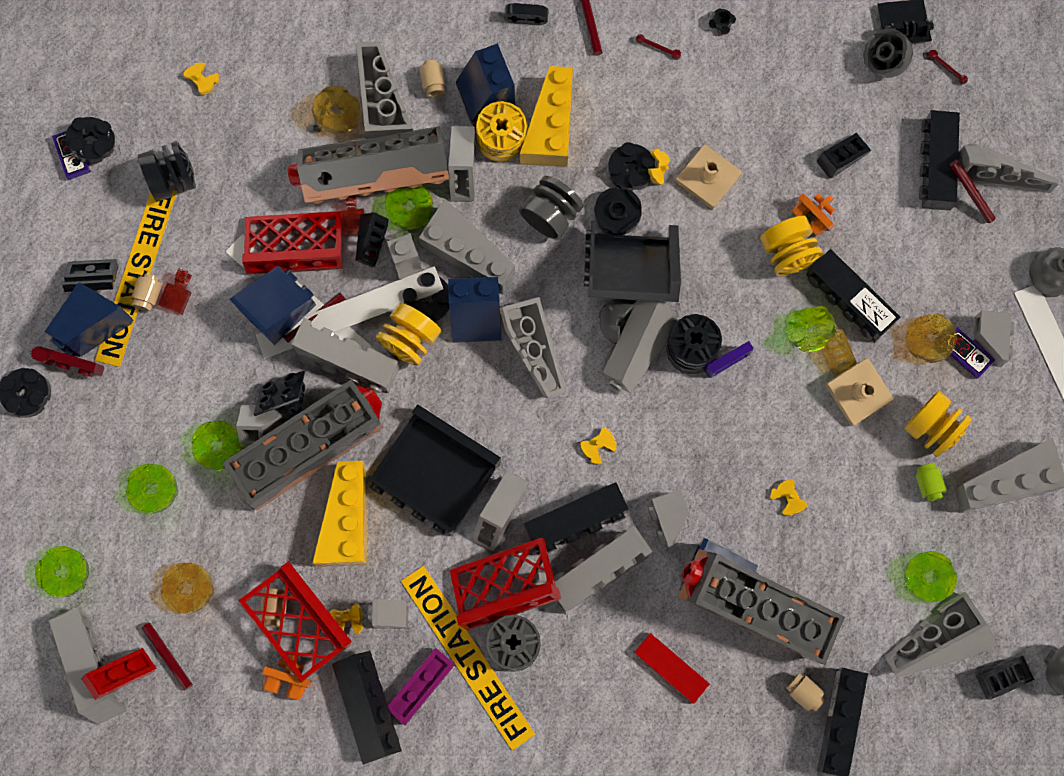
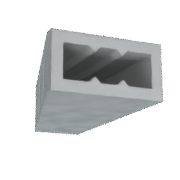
[603,300,678,393]

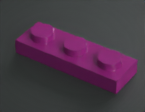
[388,648,456,726]

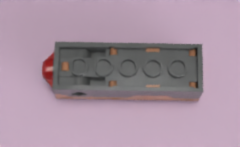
[287,126,449,204]
[223,379,383,510]
[678,549,845,665]

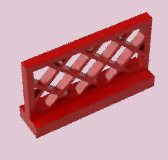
[242,211,343,274]
[449,538,561,631]
[238,561,352,683]

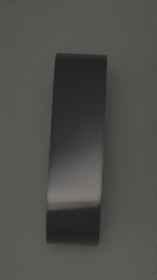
[504,3,549,25]

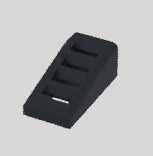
[817,133,871,178]
[355,212,389,267]
[976,656,1035,700]

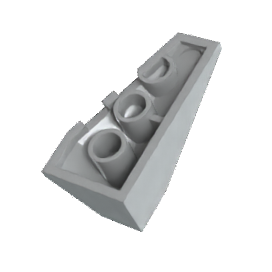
[958,144,1059,193]

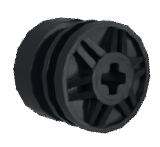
[138,141,196,202]
[666,314,722,374]

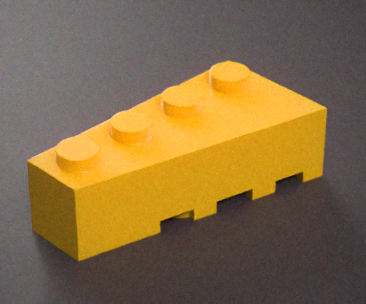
[520,66,573,167]
[312,461,367,567]

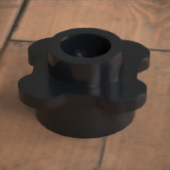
[709,8,736,35]

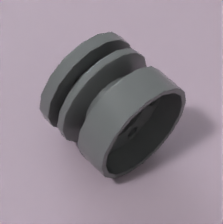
[519,176,584,240]
[486,615,541,672]

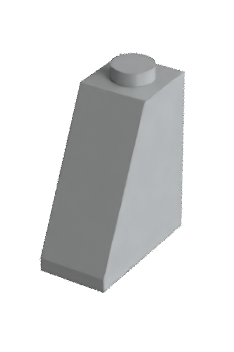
[449,126,476,201]
[384,230,422,280]
[472,471,529,552]

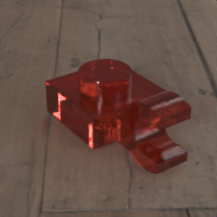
[340,195,365,236]
[158,268,192,315]

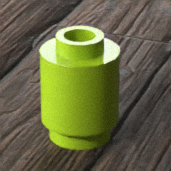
[915,463,947,502]

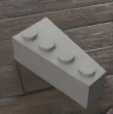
[356,42,413,138]
[419,198,516,294]
[291,318,400,393]
[554,526,653,614]
[49,607,127,725]

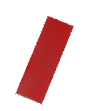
[634,633,710,704]
[81,648,157,700]

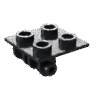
[877,0,934,44]
[254,370,306,416]

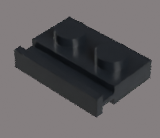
[62,259,119,292]

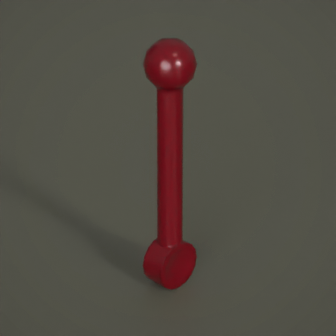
[636,34,681,60]
[928,50,968,84]

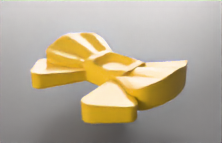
[183,62,219,95]
[648,148,670,185]
[580,427,616,464]
[770,479,807,516]
[330,604,364,635]

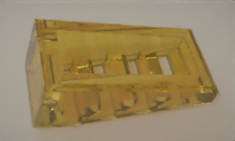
[818,329,857,377]

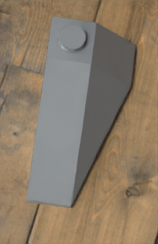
[499,297,566,398]
[885,592,997,678]

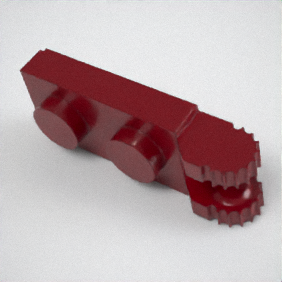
[31,346,104,377]

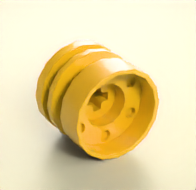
[476,101,527,162]
[759,216,824,277]
[375,302,441,366]
[904,390,972,457]

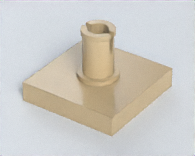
[675,144,743,210]
[825,358,894,426]

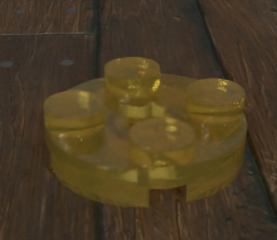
[312,86,360,134]
[906,313,957,363]
[161,563,214,614]

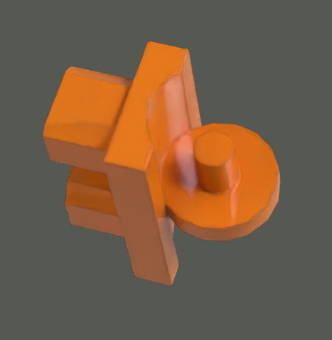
[792,193,835,236]
[262,656,313,701]

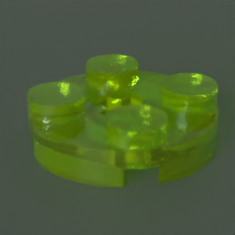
[385,185,433,230]
[786,306,836,352]
[191,420,243,471]
[126,463,179,515]
[35,546,89,598]
[904,551,957,603]

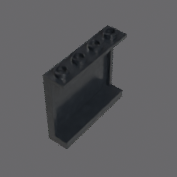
[584,221,681,302]
[367,404,501,536]

